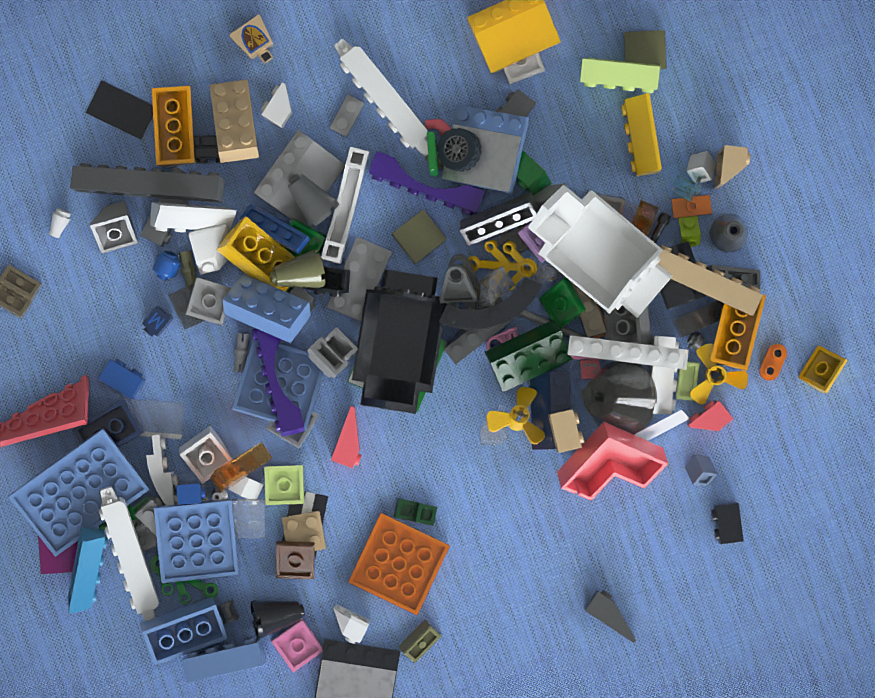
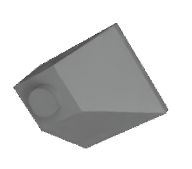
[90,201,138,254]

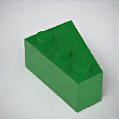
[516,150,552,196]

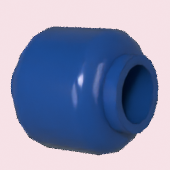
[153,251,180,280]

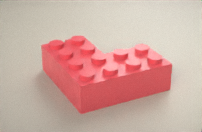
[557,422,668,501]

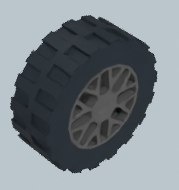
[437,128,482,172]

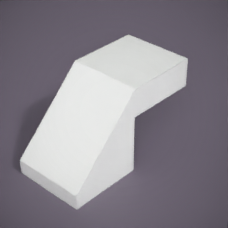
[215,467,264,502]

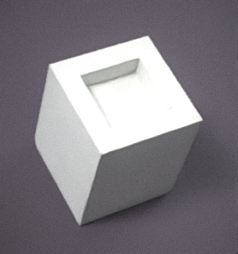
[686,151,716,184]

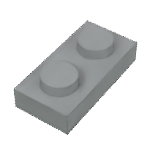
[330,95,365,138]

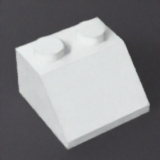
[179,426,234,484]

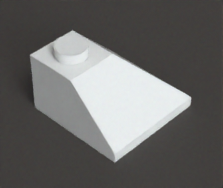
[189,223,229,275]

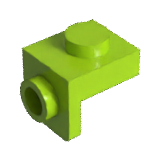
[678,216,701,247]

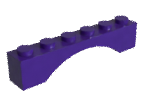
[369,151,485,216]
[251,328,305,437]

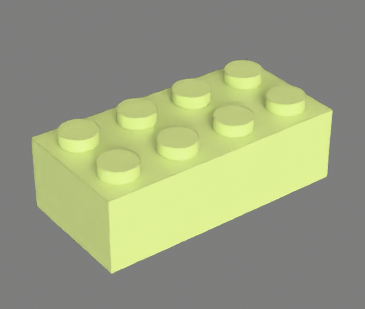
[580,57,661,93]

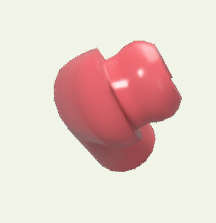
[425,119,451,136]

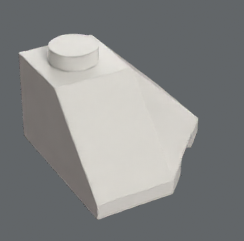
[334,604,370,644]

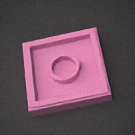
[271,618,323,672]

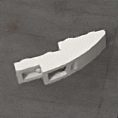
[146,434,178,505]

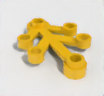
[464,239,537,290]

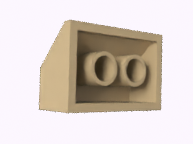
[714,145,751,190]

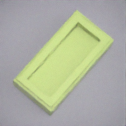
[675,362,700,401]

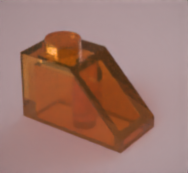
[631,200,659,236]

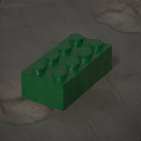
[484,319,573,392]

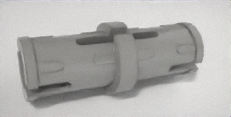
[233,333,249,372]

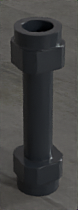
[650,212,671,244]

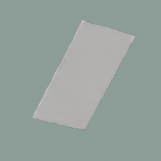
[634,410,690,441]

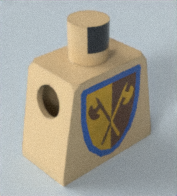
[229,14,274,64]

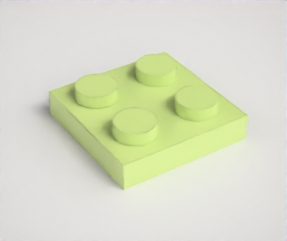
[264,465,304,505]

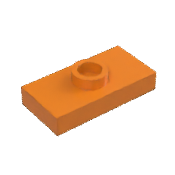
[671,195,712,219]

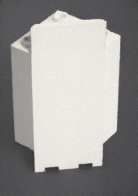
[528,185,672,318]

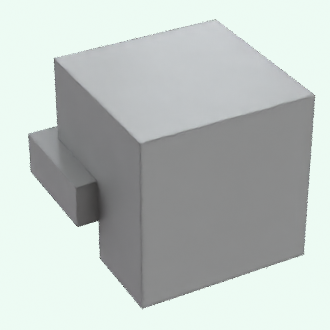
[307,327,358,378]

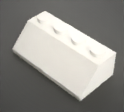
[150,202,236,232]
[647,336,679,415]

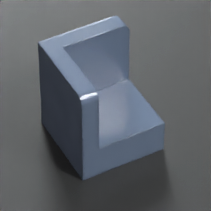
[685,455,718,487]

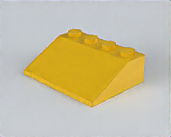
[467,0,561,74]

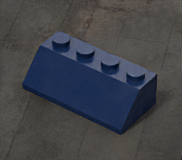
[530,372,570,450]

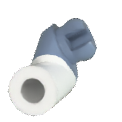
[211,487,228,500]

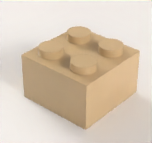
[548,409,584,453]

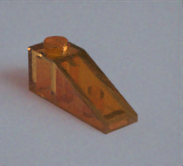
[210,442,272,493]

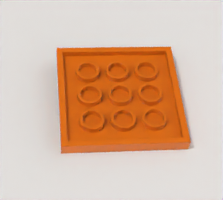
[348,513,450,615]

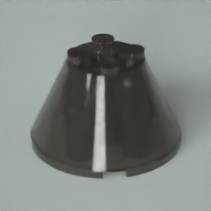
[582,361,657,435]

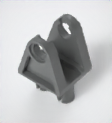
[440,254,481,310]

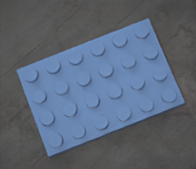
[8,428,149,557]

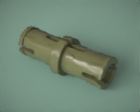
[179,251,197,291]

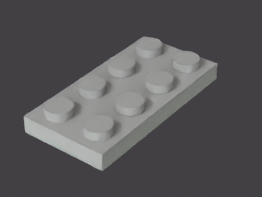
[327,237,392,322]

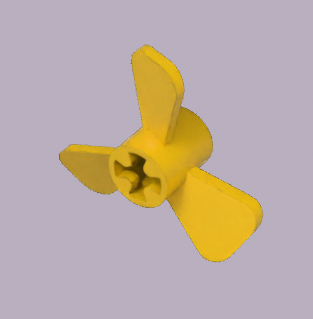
[690,343,748,405]
[486,387,545,444]

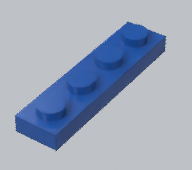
[239,203,310,254]

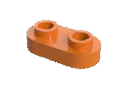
[759,344,787,381]

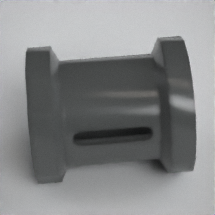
[217,600,240,624]

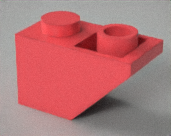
[687,400,733,431]

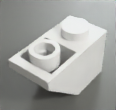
[261,82,292,129]

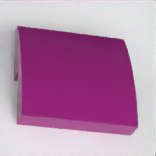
[38,536,78,574]

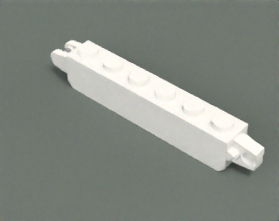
[334,39,428,156]
[99,486,159,622]

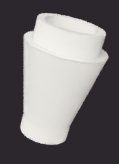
[49,208,71,238]

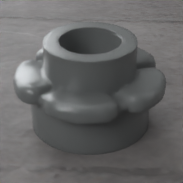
[687,332,704,350]

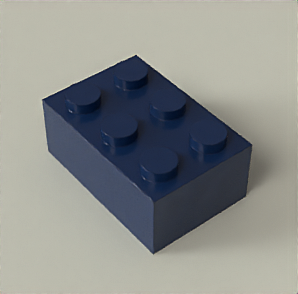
[72,399,145,448]

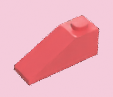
[331,406,362,468]

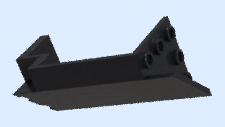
[352,270,447,414]

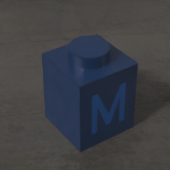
[142,306,173,337]

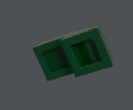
[393,498,438,526]

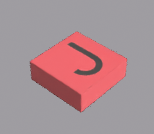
[580,359,601,379]

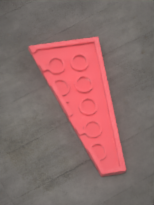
[0,375,89,447]

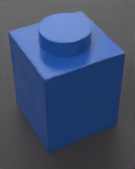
[177,483,206,505]

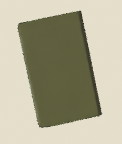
[399,620,441,663]

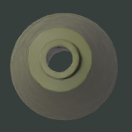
[270,249,325,288]

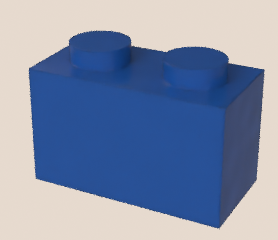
[98,358,145,399]

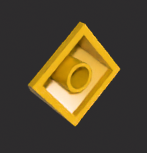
[798,345,848,393]

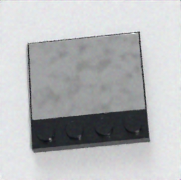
[314,639,400,698]

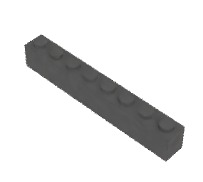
[70,163,225,203]

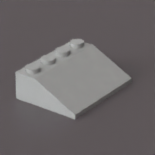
[254,130,345,224]

